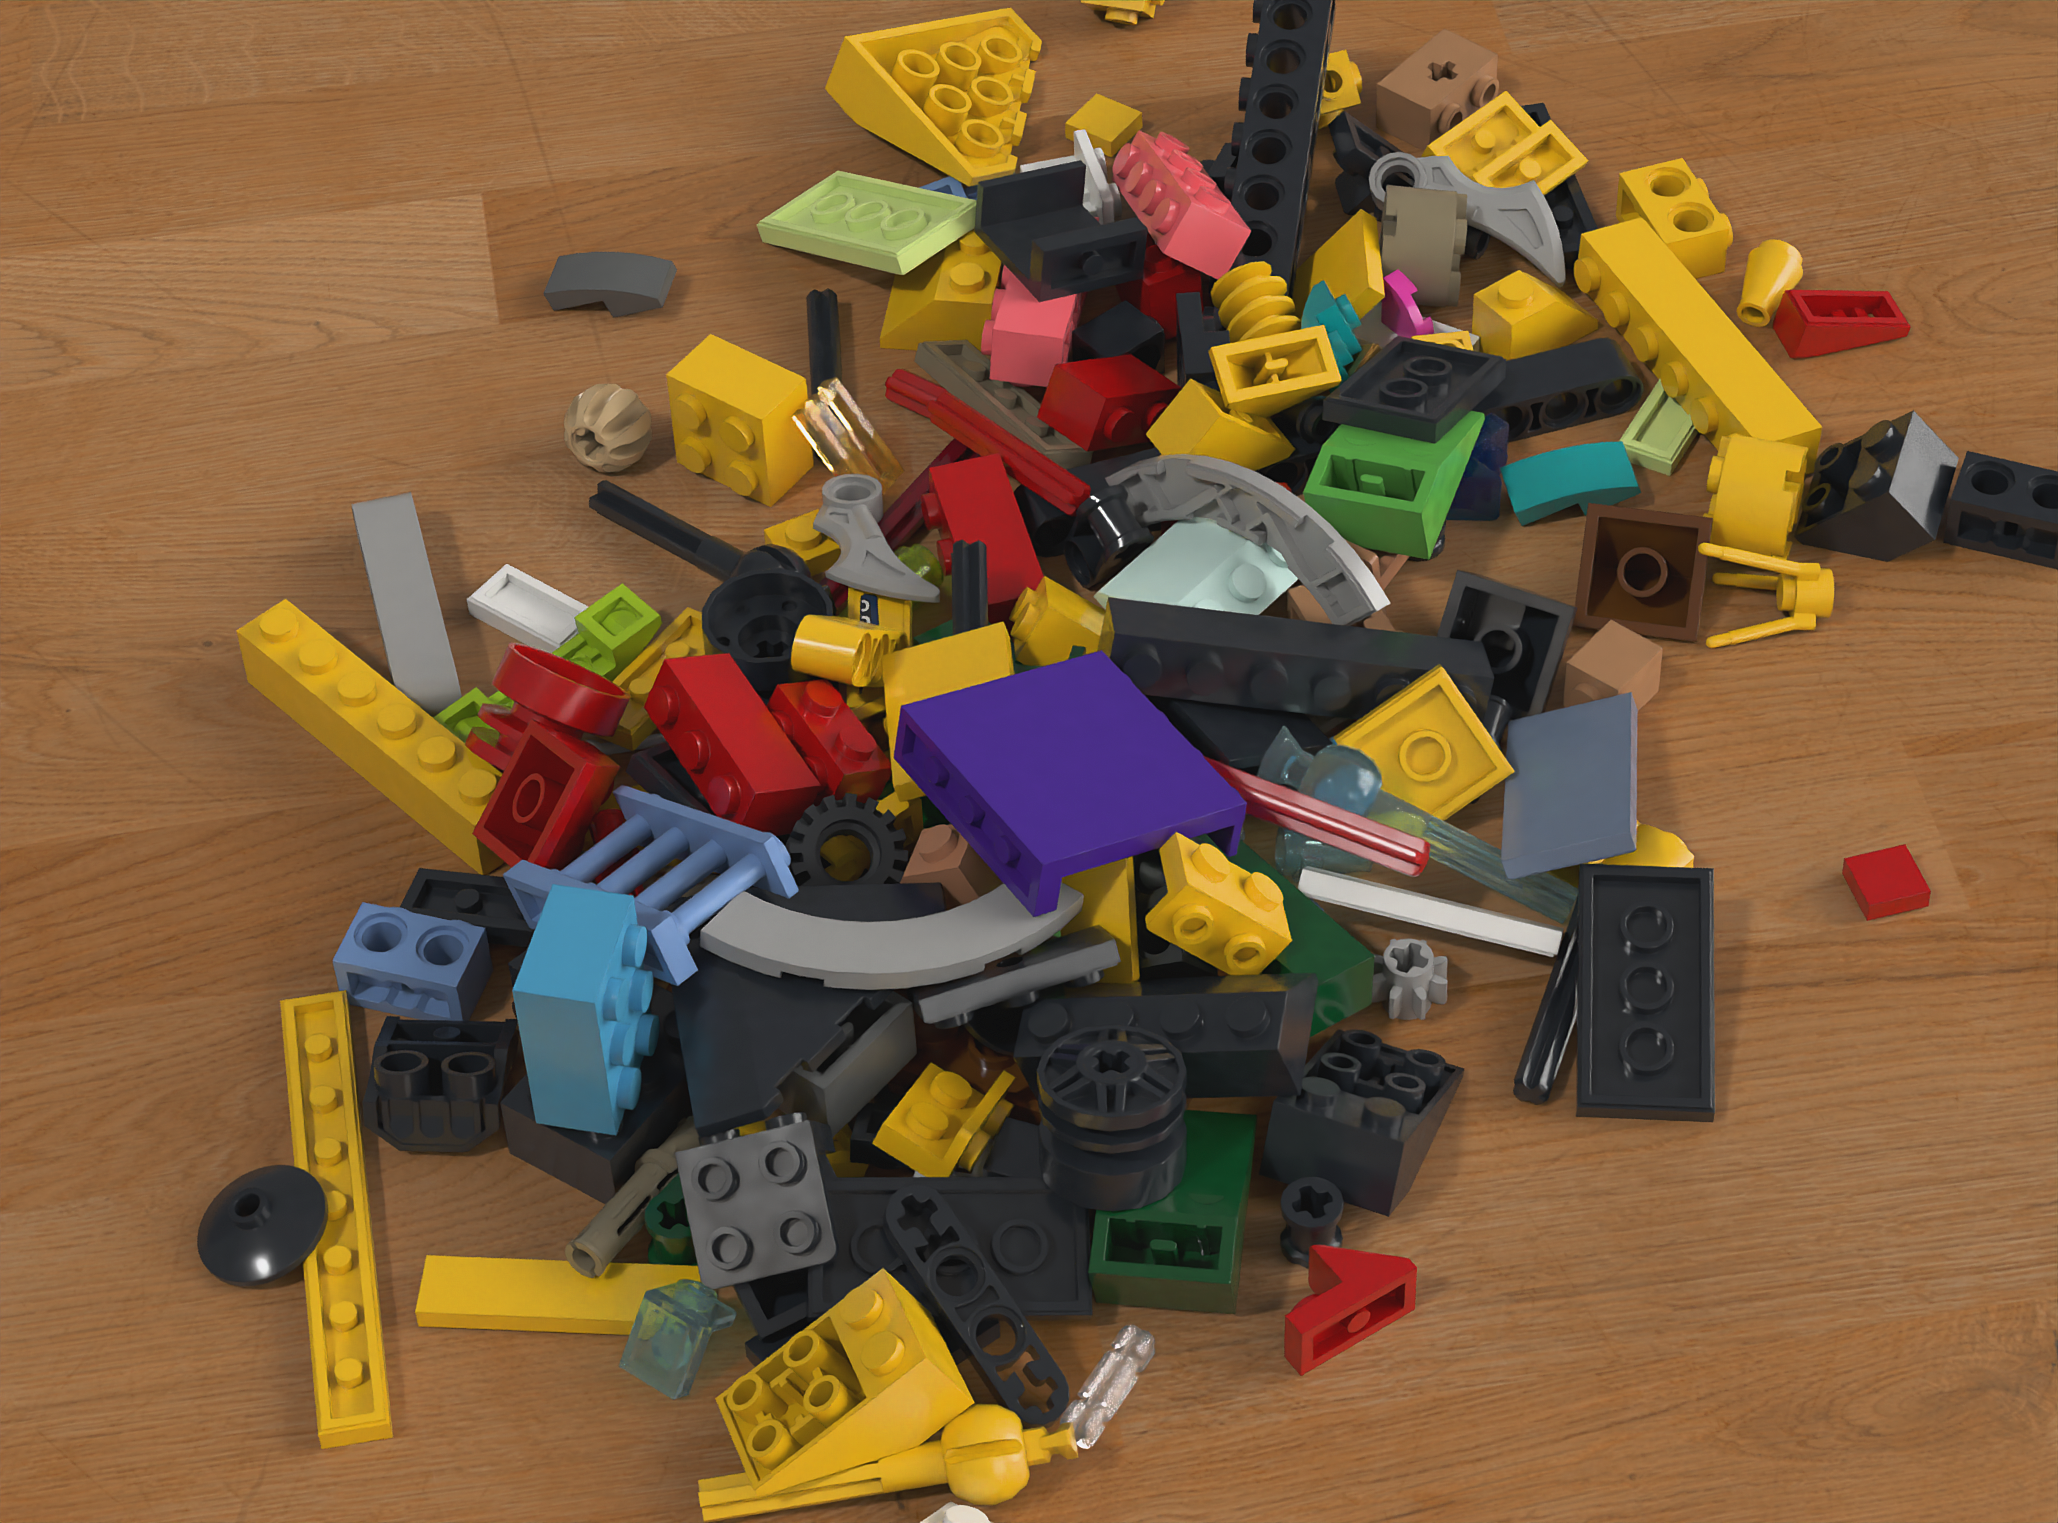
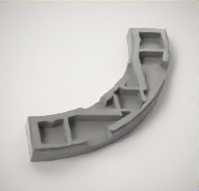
[1105,454,1390,626]
[700,882,1084,990]

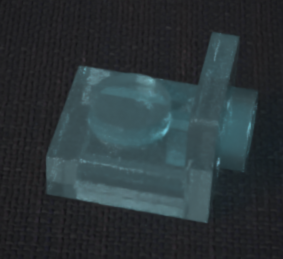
[618,1279,737,1400]

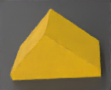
[1208,325,1342,418]

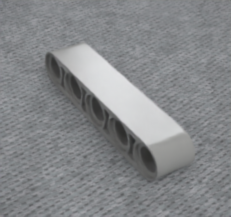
[351,492,462,717]

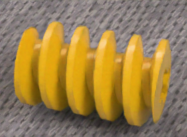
[1211,261,1301,343]

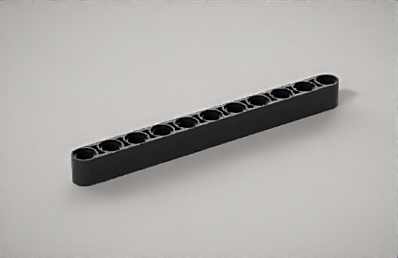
[1014,338,1644,558]

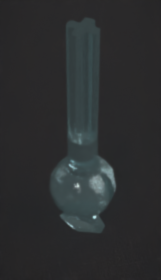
[1257,725,1578,924]

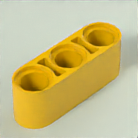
[791,615,908,687]

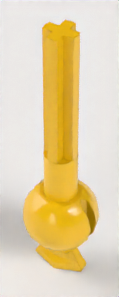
[698,1404,1078,1523]

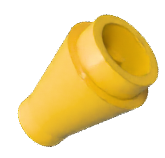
[1736,239,1803,327]

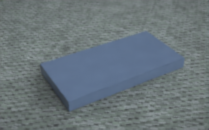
[1501,692,1638,880]

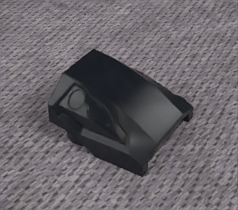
[362,1016,520,1152]

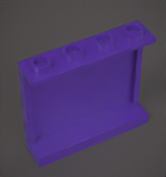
[893,650,1247,917]

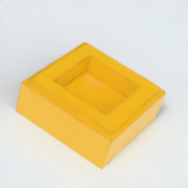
[1065,93,1143,157]

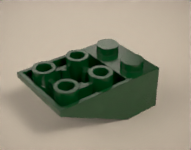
[1088,1109,1257,1314]

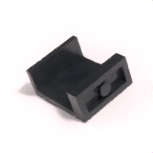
[975,160,1148,302]

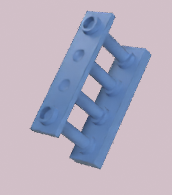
[503,785,799,986]

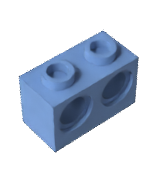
[332,902,493,1021]

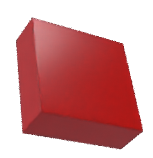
[1842,844,1931,921]

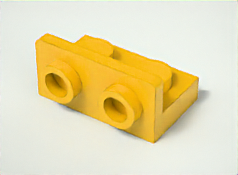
[872,1063,1016,1177]

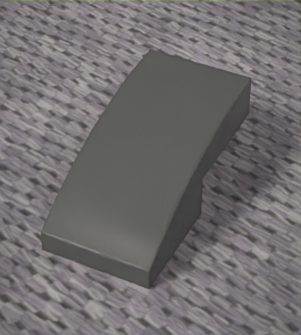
[543,252,677,318]

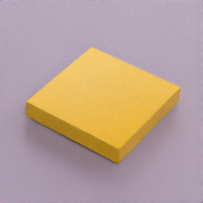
[1291,209,1385,321]
[1333,664,1515,837]

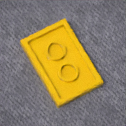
[881,621,1014,802]

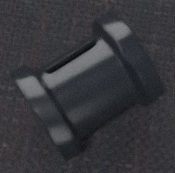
[1280,1177,1344,1269]

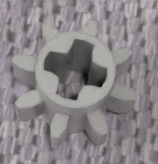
[1372,938,1448,1020]

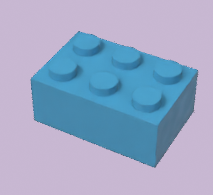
[512,884,660,1135]

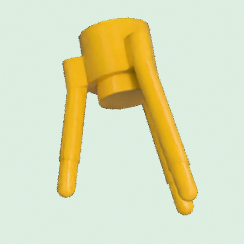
[1698,543,1834,648]

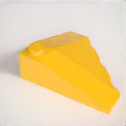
[825,8,1042,187]

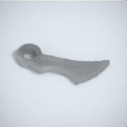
[1369,152,1566,287]
[813,474,940,603]

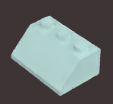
[1093,517,1298,615]

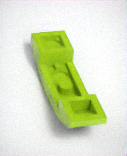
[433,583,662,743]

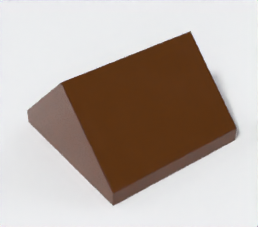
[1572,503,1713,642]

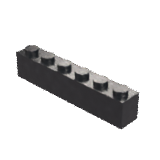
[1097,597,1494,725]

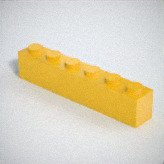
[1574,217,1822,475]
[236,599,505,875]

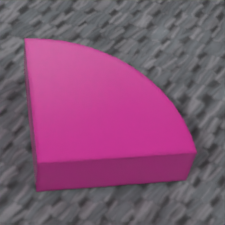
[1381,270,1434,338]

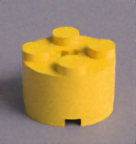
[1703,434,1808,560]

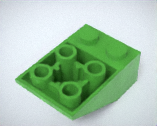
[1303,411,1485,560]

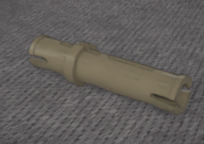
[565,1116,700,1278]

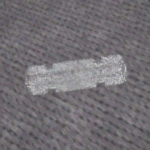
[1060,1324,1155,1449]

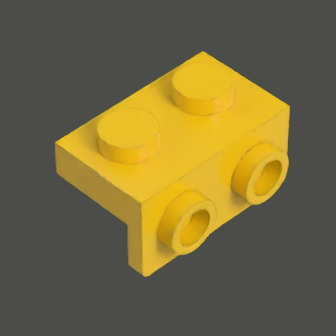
[1145,832,1292,975]

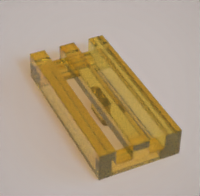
[791,377,905,496]

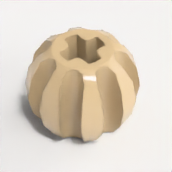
[564,384,652,472]

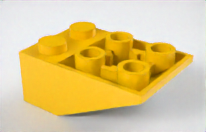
[715,1268,975,1497]

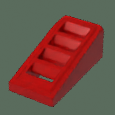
[1773,290,1911,358]

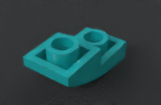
[1301,280,1362,394]
[1500,441,1641,526]

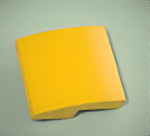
[1421,91,1588,195]

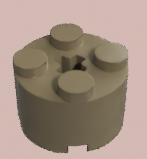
[1379,185,1467,307]

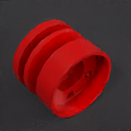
[465,642,631,774]

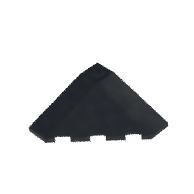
[663,882,947,1138]

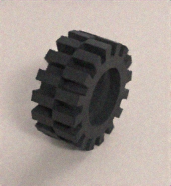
[785,793,908,886]

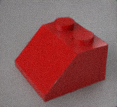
[472,719,621,871]

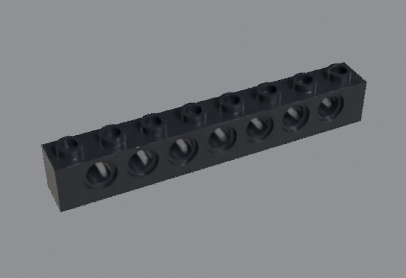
[1203,0,1336,331]

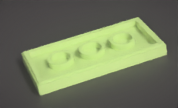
[757,171,977,275]

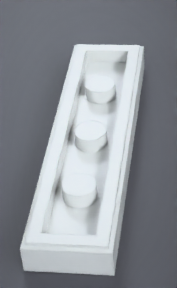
[1298,866,1564,957]

